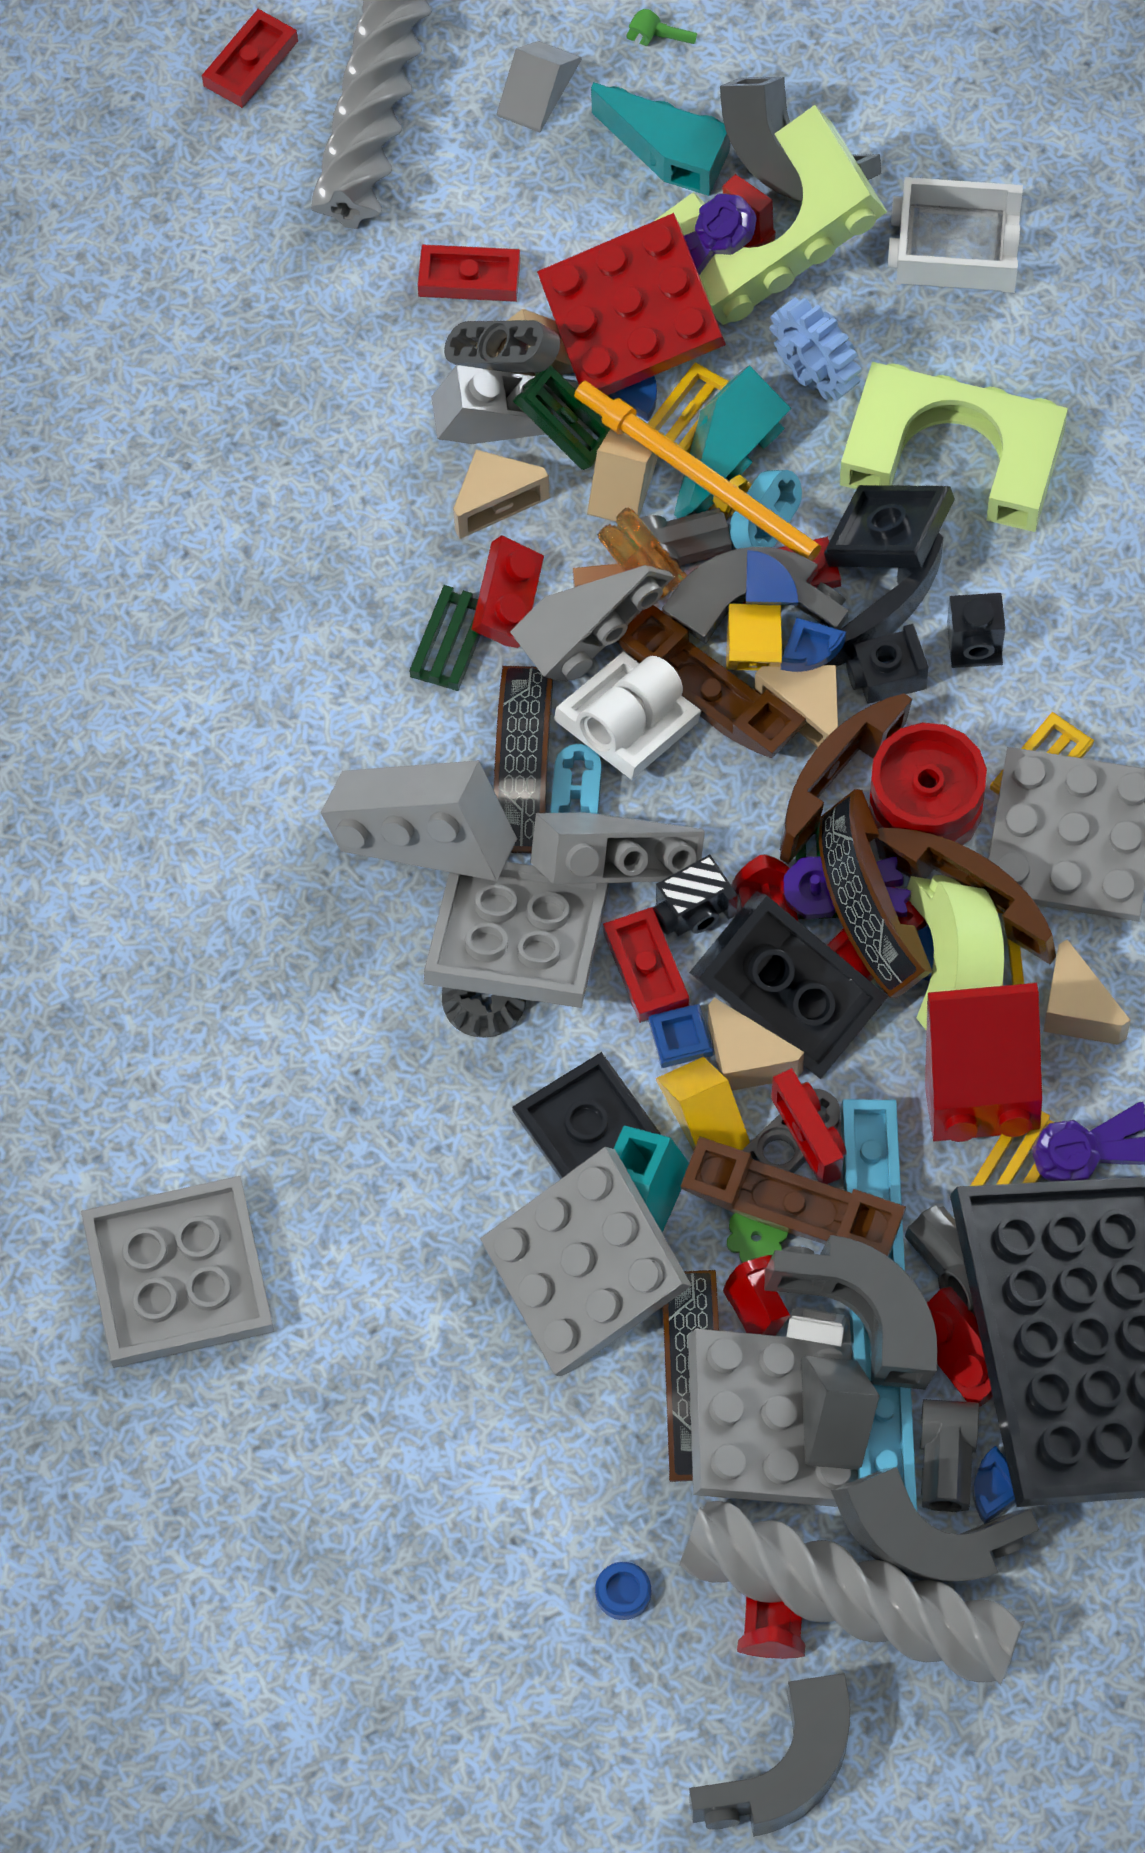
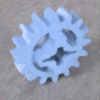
[769,297,862,401]

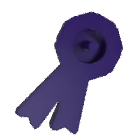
[684,193,757,275]
[784,856,911,920]
[1032,1102,1145,1182]

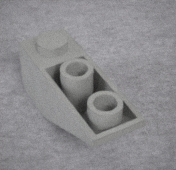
[431,365,589,444]
[510,565,674,682]
[530,812,705,884]

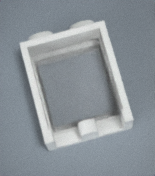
[888,177,1023,293]

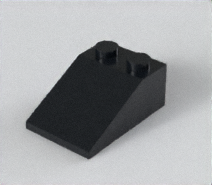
[689,891,888,1079]

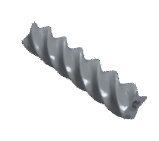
[311,0,432,229]
[680,1501,1025,1686]

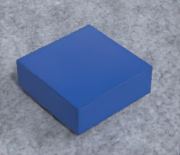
[648,1004,713,1068]

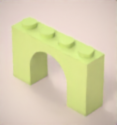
[654,105,887,325]
[840,362,1068,532]

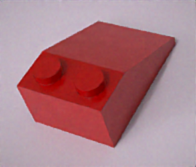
[925,983,1042,1142]

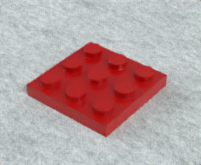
[537,213,726,395]

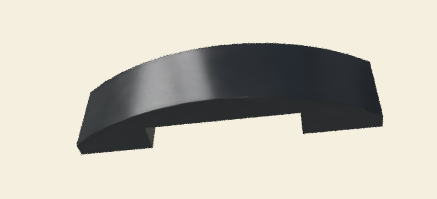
[783,533,944,667]

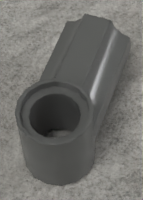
[623,508,732,575]
[904,1205,974,1312]
[920,1399,979,1512]

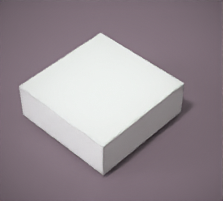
[786,1307,847,1346]

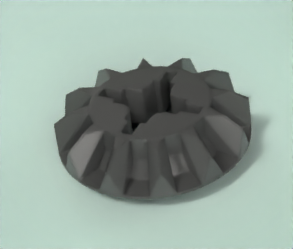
[442,987,526,1038]

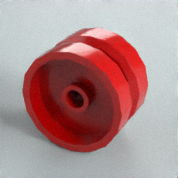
[869,722,987,845]

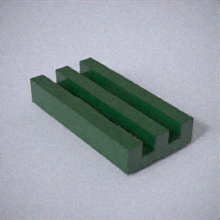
[513,365,610,470]
[409,585,481,691]

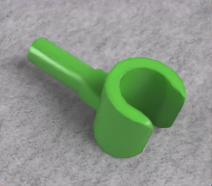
[626,9,697,46]

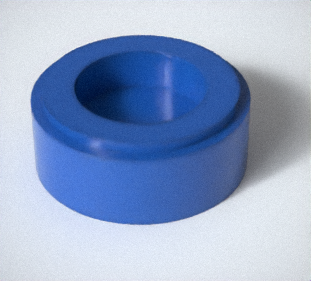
[595,1562,651,1620]

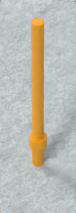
[574,381,821,561]

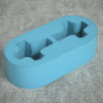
[729,470,802,549]
[551,744,602,814]

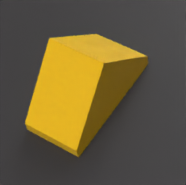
[726,604,782,671]
[656,1056,750,1151]

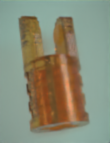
[597,507,687,606]

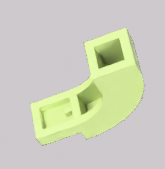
[906,875,1004,1031]

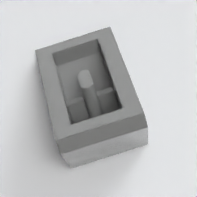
[497,41,582,132]

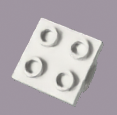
[554,651,701,780]

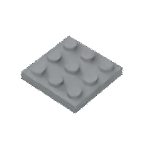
[989,747,1145,922]
[424,862,609,1008]
[480,1147,692,1376]
[81,1176,274,1368]
[688,1329,858,1507]

